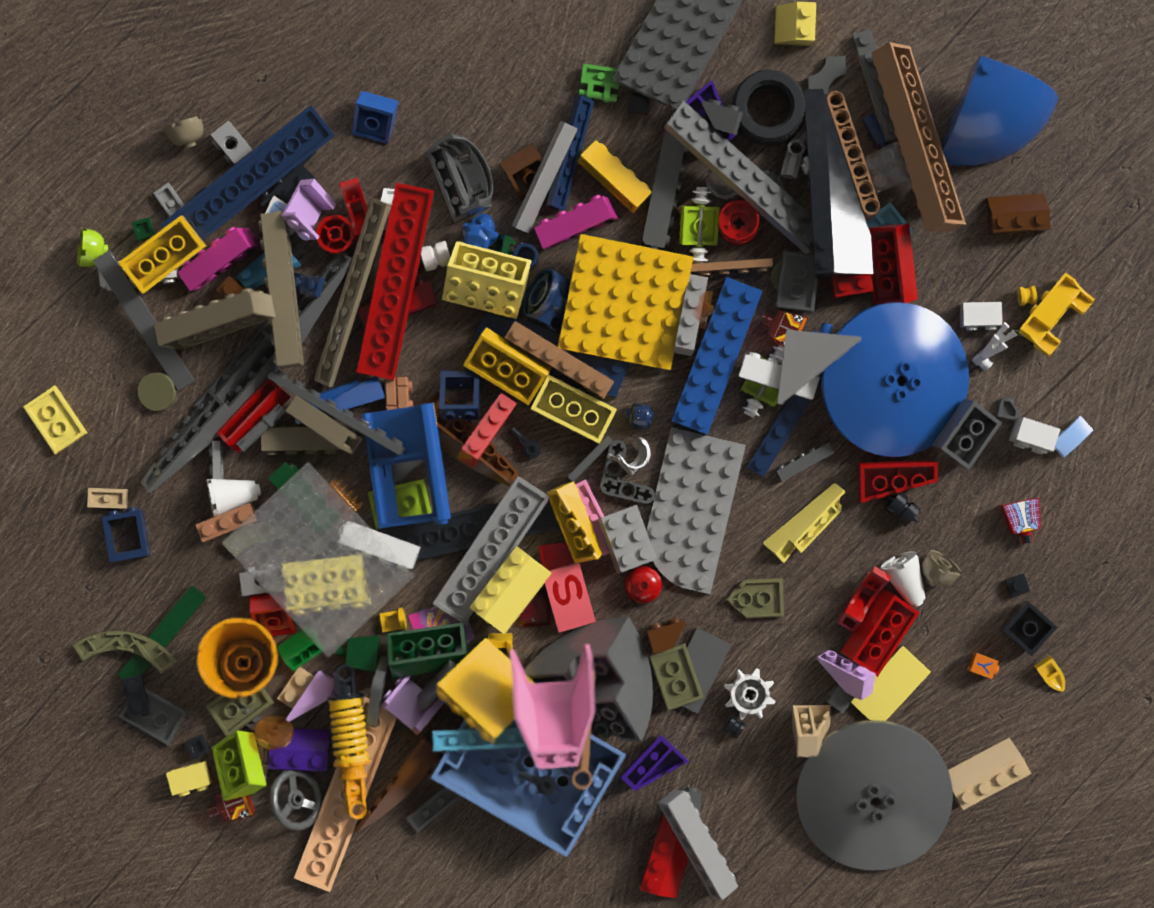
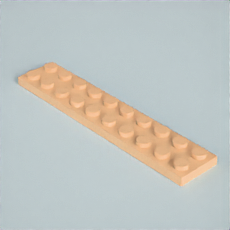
[294,697,397,892]

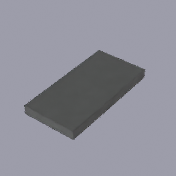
[683,628,732,714]

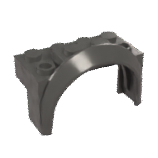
[426,134,493,222]

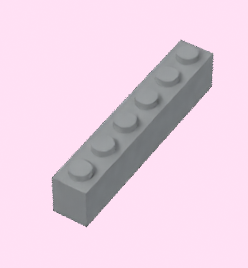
[658,789,739,900]

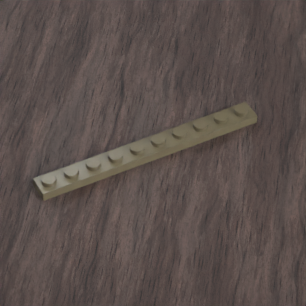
[314,198,391,387]

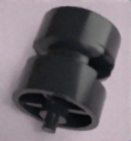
[884,492,921,527]

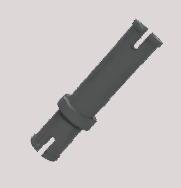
[236,404,287,452]

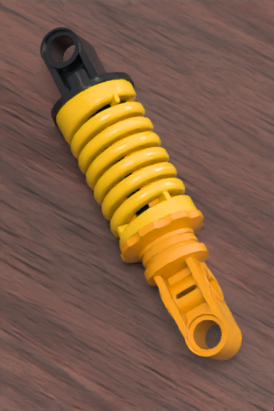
[327,664,370,819]

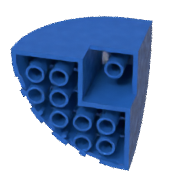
[942,56,1059,166]

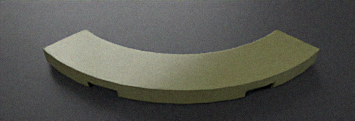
[73,631,178,674]

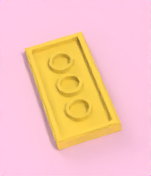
[851,646,931,721]

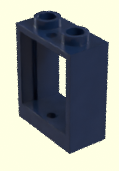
[439,371,480,421]
[102,507,151,562]

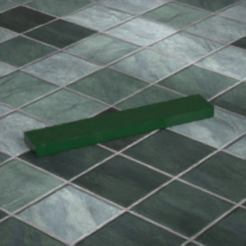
[118,585,207,679]

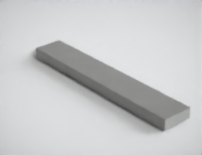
[512,121,577,233]

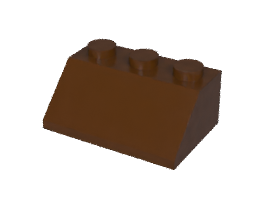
[986,193,1051,235]

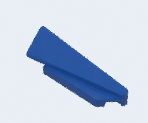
[295,376,385,425]

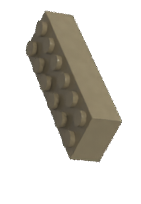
[154,289,276,350]

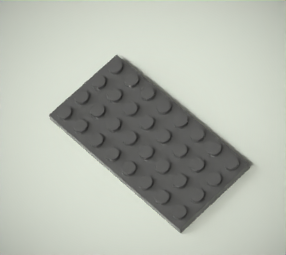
[613,0,743,110]

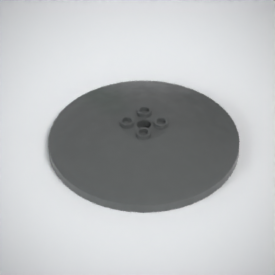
[796,720,953,870]

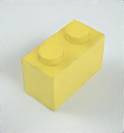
[166,760,213,797]

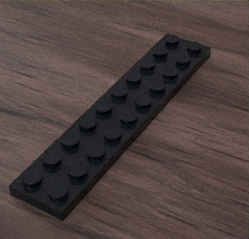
[376,492,561,568]

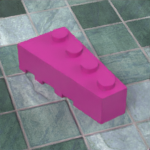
[534,195,620,249]
[177,227,261,291]

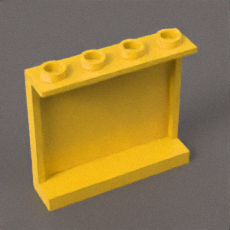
[436,638,535,744]

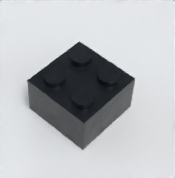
[999,601,1058,656]

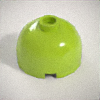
[77,228,108,267]

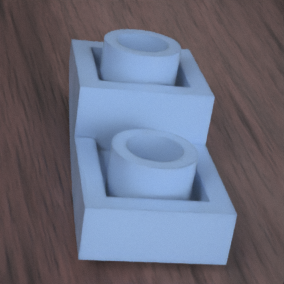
[1054,416,1093,458]

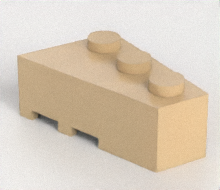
[792,705,831,758]

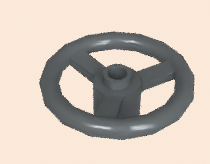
[270,770,322,831]

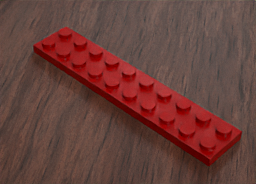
[357,182,434,380]

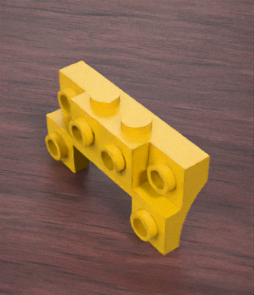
[1018,273,1095,358]

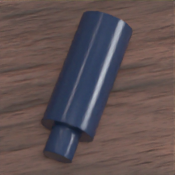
[862,113,889,151]

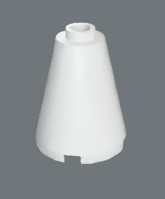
[206,479,261,517]
[881,551,925,607]

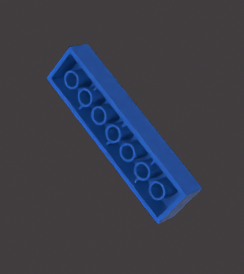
[671,277,762,435]

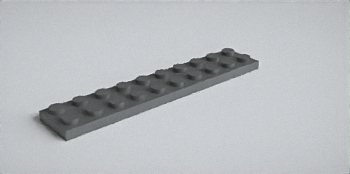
[664,101,813,255]

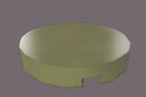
[138,372,176,411]

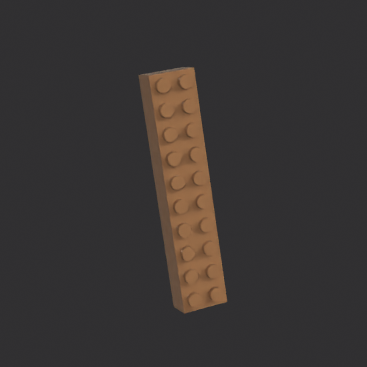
[871,42,966,233]

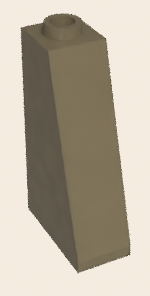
[286,395,363,454]

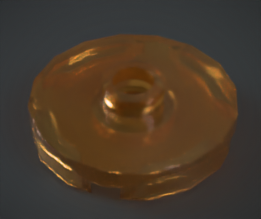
[699,290,714,329]
[255,715,293,750]

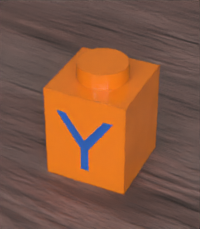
[967,652,999,679]

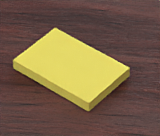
[23,386,88,455]

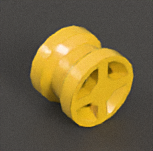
[1017,286,1037,306]

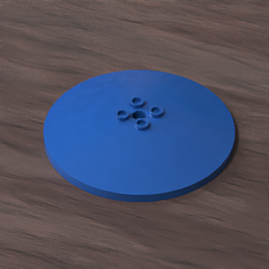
[821,303,969,457]

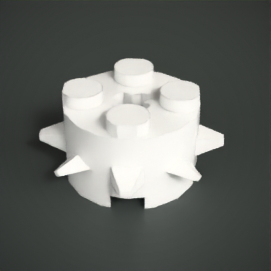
[724,668,775,720]

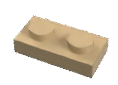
[87,488,128,509]
[277,667,315,709]

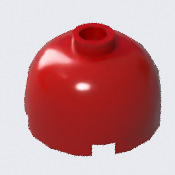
[316,215,354,254]
[624,566,662,604]

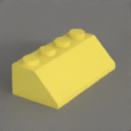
[469,546,552,634]

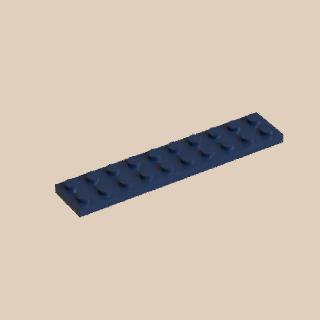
[160,105,335,241]

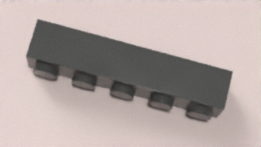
[775,442,835,482]

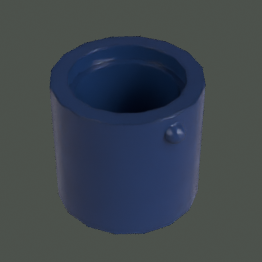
[513,243,538,270]

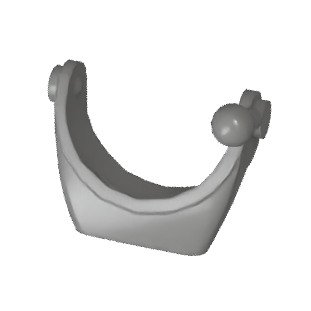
[607,437,651,475]

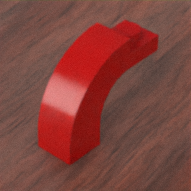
[339,178,368,244]
[837,566,891,633]

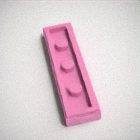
[575,479,609,556]

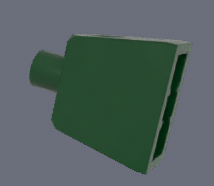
[336,635,381,673]

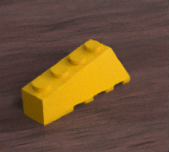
[546,482,603,563]

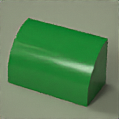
[277,625,325,671]

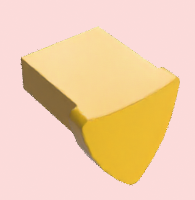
[379,608,407,633]
[488,633,513,656]

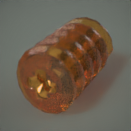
[321,478,363,520]

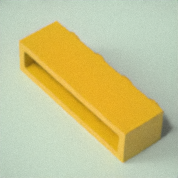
[578,140,652,213]

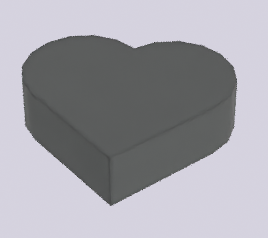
[995,397,1020,420]

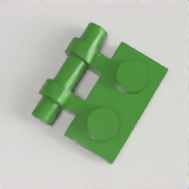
[579,64,619,103]

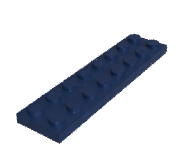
[474,311,630,398]

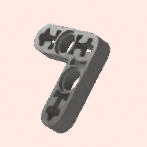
[600,440,655,504]
[366,655,389,727]

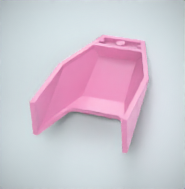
[510,644,595,769]

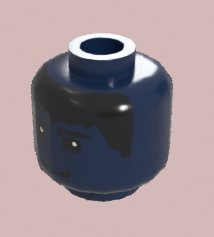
[625,403,654,430]

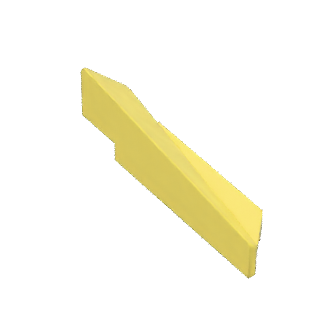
[763,483,845,563]

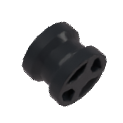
[723,715,747,739]

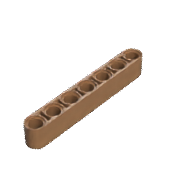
[827,91,880,220]

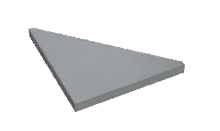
[777,330,862,405]

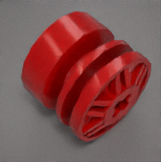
[719,200,759,246]

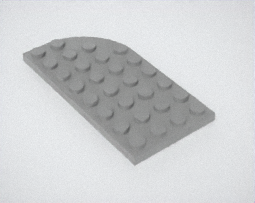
[646,427,746,594]

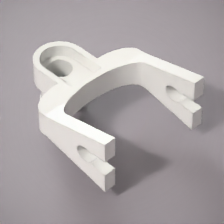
[971,322,1017,372]

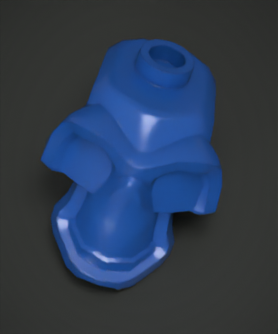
[462,214,499,249]

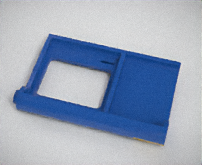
[362,403,451,528]

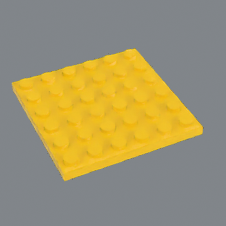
[557,234,694,370]

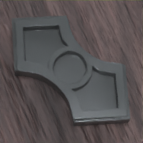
[807,56,846,96]

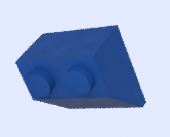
[351,91,399,144]

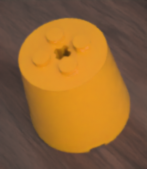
[197,618,277,697]

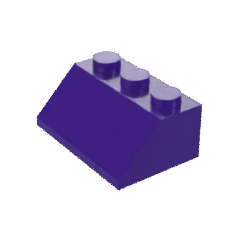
[268,728,330,771]

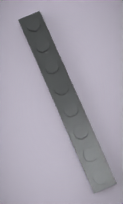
[267,370,406,455]

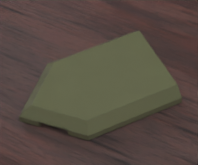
[726,578,784,618]

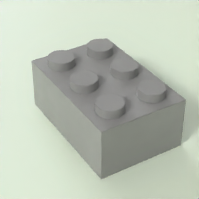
[597,505,657,573]

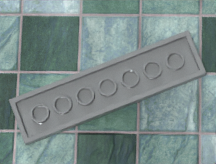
[433,476,550,624]

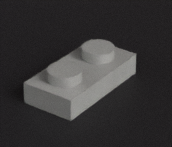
[209,441,224,479]

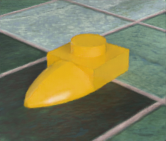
[1034,655,1065,692]

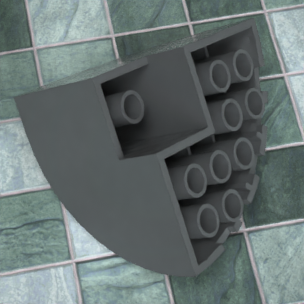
[524,617,653,742]

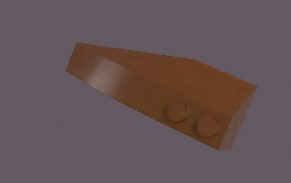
[427,391,519,486]
[354,735,444,833]

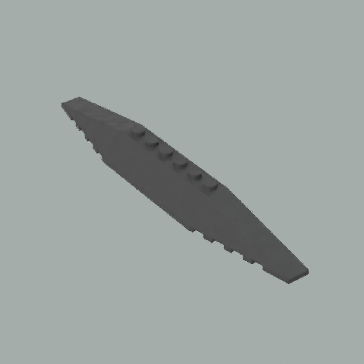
[140,252,352,493]

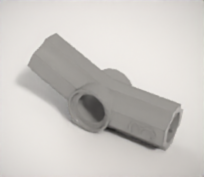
[780,124,807,180]

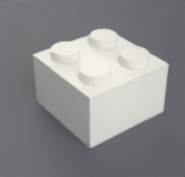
[1009,417,1061,455]

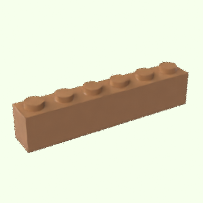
[505,321,614,399]

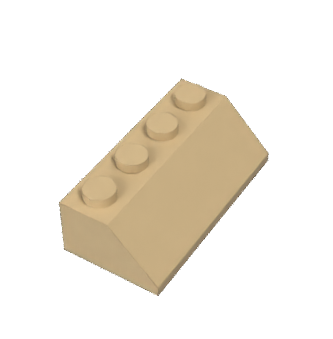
[948,737,1031,810]

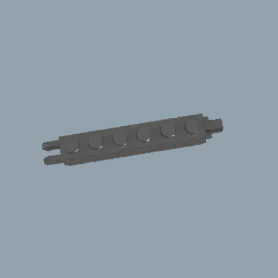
[642,132,688,250]

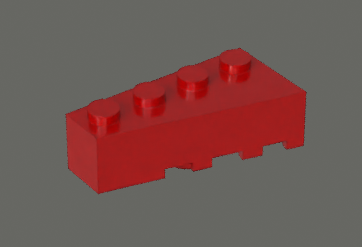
[857,460,938,503]

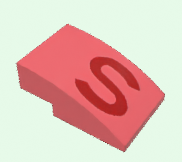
[545,563,596,632]

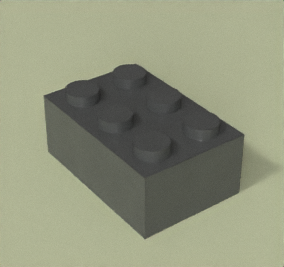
[932,398,1002,470]

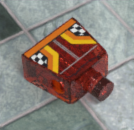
[759,310,808,346]
[207,792,257,822]

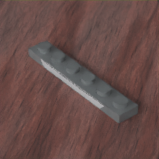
[852,29,897,143]

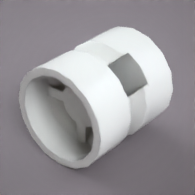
[421,241,451,272]

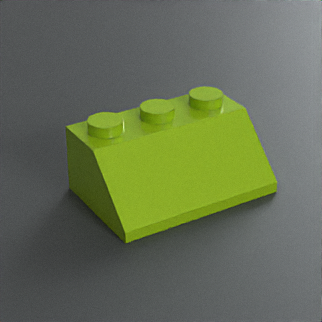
[212,731,266,800]

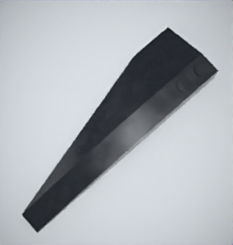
[804,88,873,278]

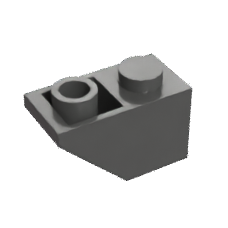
[702,99,743,135]

